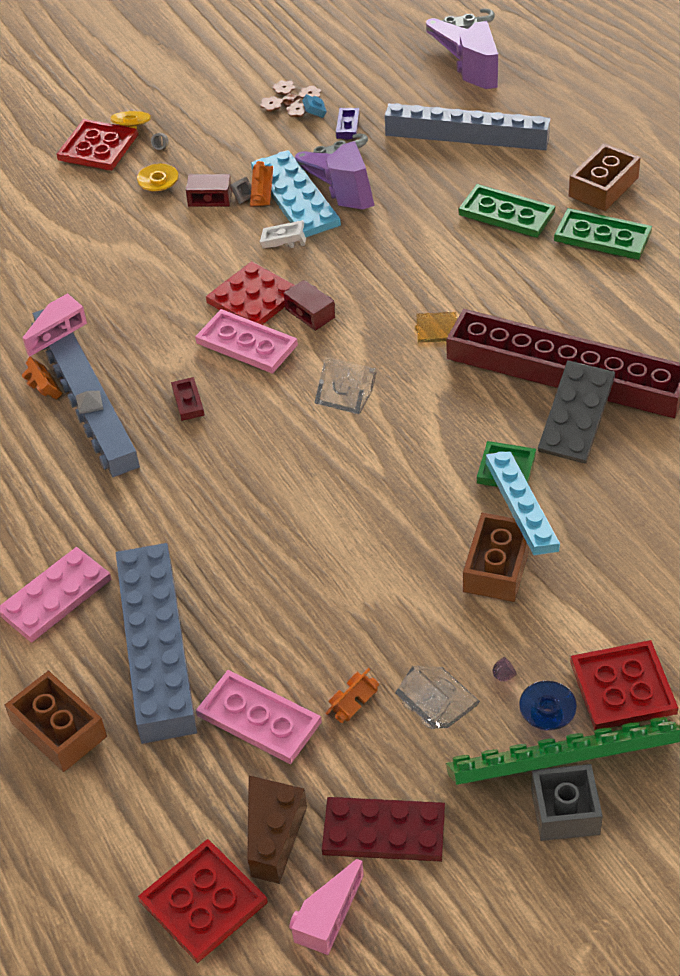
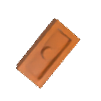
[22,356,63,400]

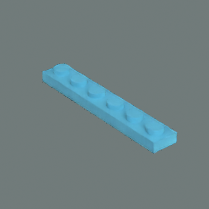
[486,451,560,555]

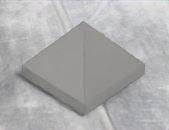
[229,176,251,204]
[76,391,103,414]

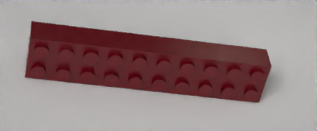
[446,308,680,419]

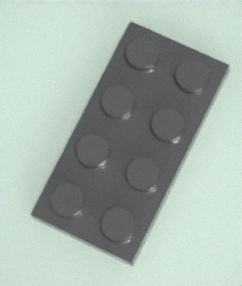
[538,360,615,464]

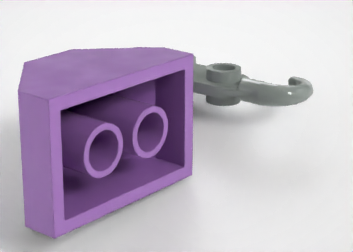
[426,8,498,89]
[295,134,375,209]

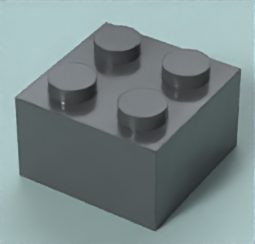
[531,764,603,841]

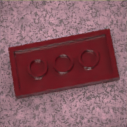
[322,797,445,862]

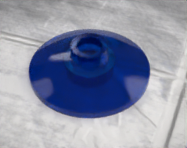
[519,681,577,730]

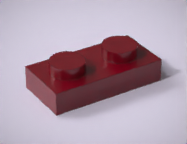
[171,377,205,421]

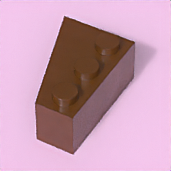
[247,775,307,884]

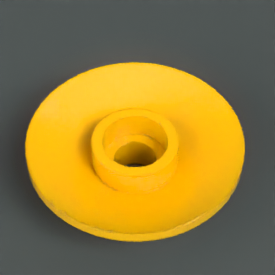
[110,111,151,128]
[137,163,179,191]

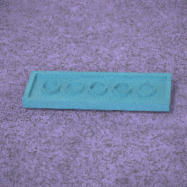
[251,150,341,237]

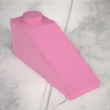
[22,293,87,357]
[289,859,364,955]

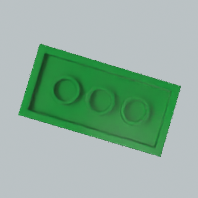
[459,184,555,238]
[554,208,652,260]

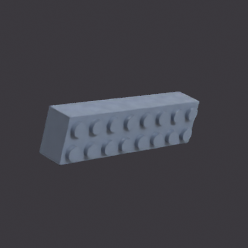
[116,543,197,744]

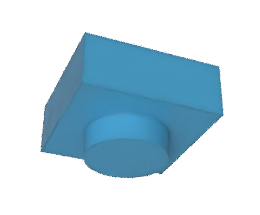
[302,94,327,118]

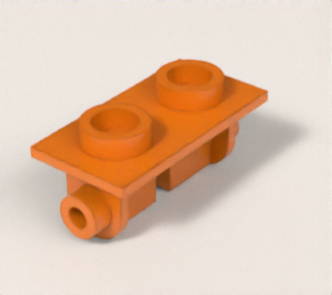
[250,161,273,207]
[326,668,379,723]

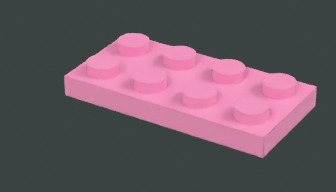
[195,309,298,374]
[0,547,112,643]
[196,670,322,765]

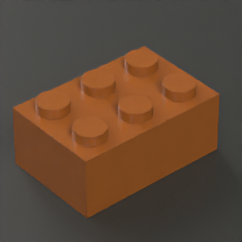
[568,143,641,211]
[463,512,530,602]
[4,670,107,773]

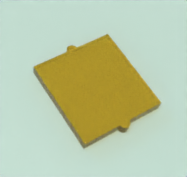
[415,312,457,343]

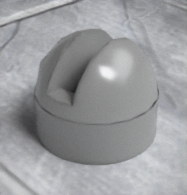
[151,133,169,150]

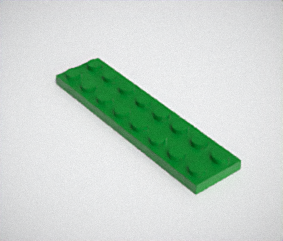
[446,717,680,785]

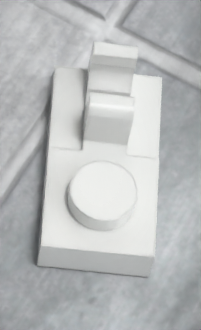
[260,220,306,249]

